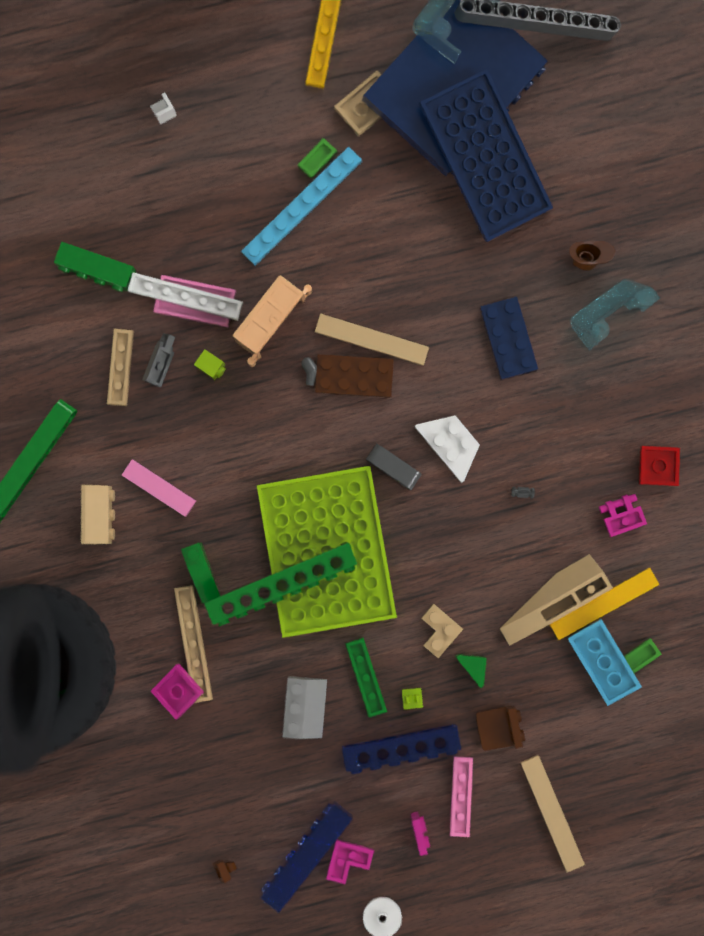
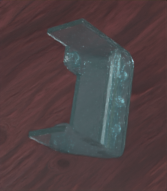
[413,0,501,64]

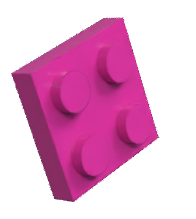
[151,664,204,720]

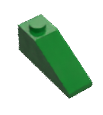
[181,543,221,603]

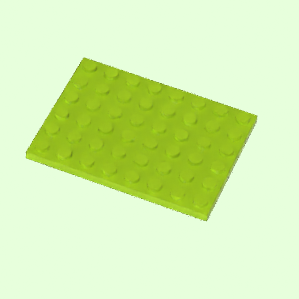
[257,466,397,638]

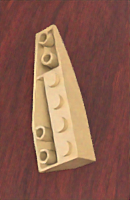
[499,554,613,646]

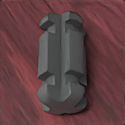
[511,486,535,498]

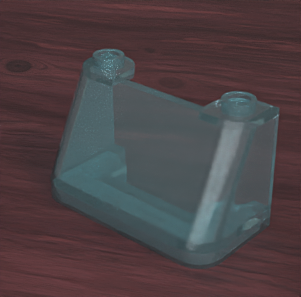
[571,279,660,351]

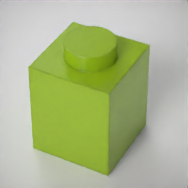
[194,349,226,380]

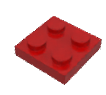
[639,446,680,486]

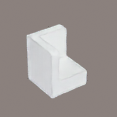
[150,93,177,125]

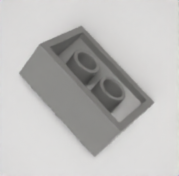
[283,676,327,739]

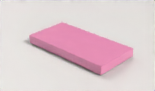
[153,275,236,328]

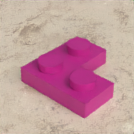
[411,812,430,856]
[326,839,374,884]

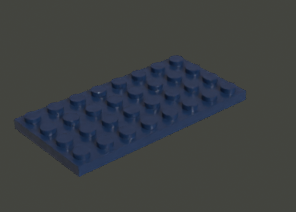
[419,69,553,242]

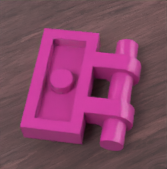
[599,494,647,537]

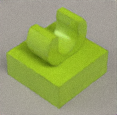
[402,688,423,709]

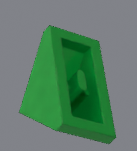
[455,654,487,688]

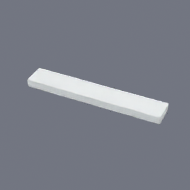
[128,272,243,321]

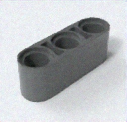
[366,443,422,490]

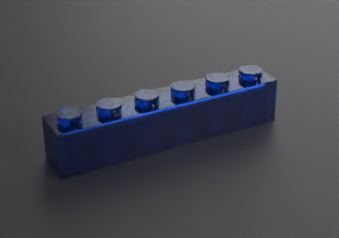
[261,801,353,913]

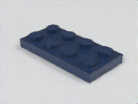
[480,297,538,380]

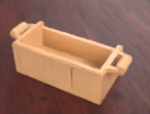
[233,275,312,367]

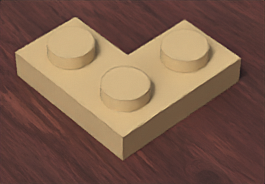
[422,604,463,658]

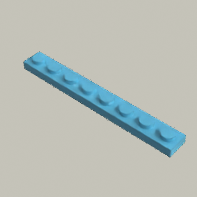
[241,147,362,266]

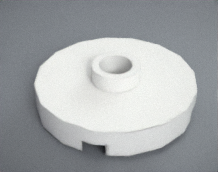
[363,897,402,936]

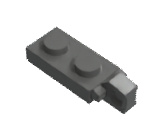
[142,333,175,387]

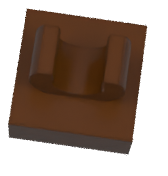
[212,860,237,883]

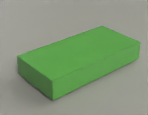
[298,138,337,179]
[624,638,662,673]

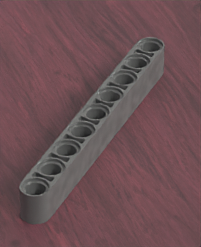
[454,0,621,41]

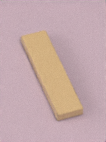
[107,329,134,406]

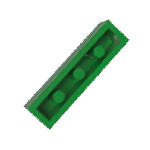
[54,241,136,292]

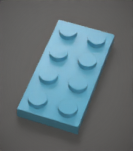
[568,619,642,706]

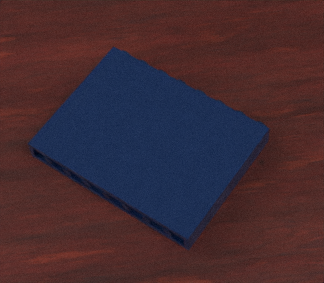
[362,0,548,176]

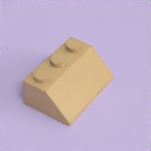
[81,485,115,544]

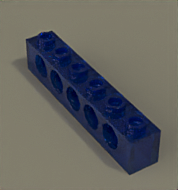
[342,724,462,774]

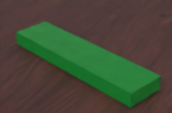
[345,638,387,718]

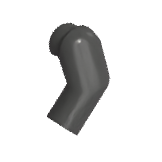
[301,357,317,385]

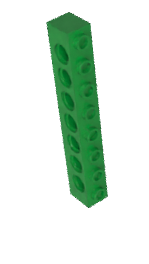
[204,542,357,627]

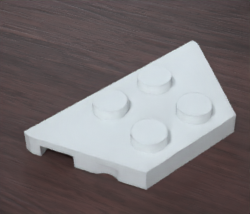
[415,416,480,483]

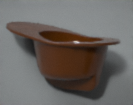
[569,241,615,271]

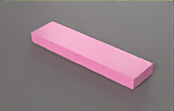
[122,459,196,517]
[450,756,473,837]

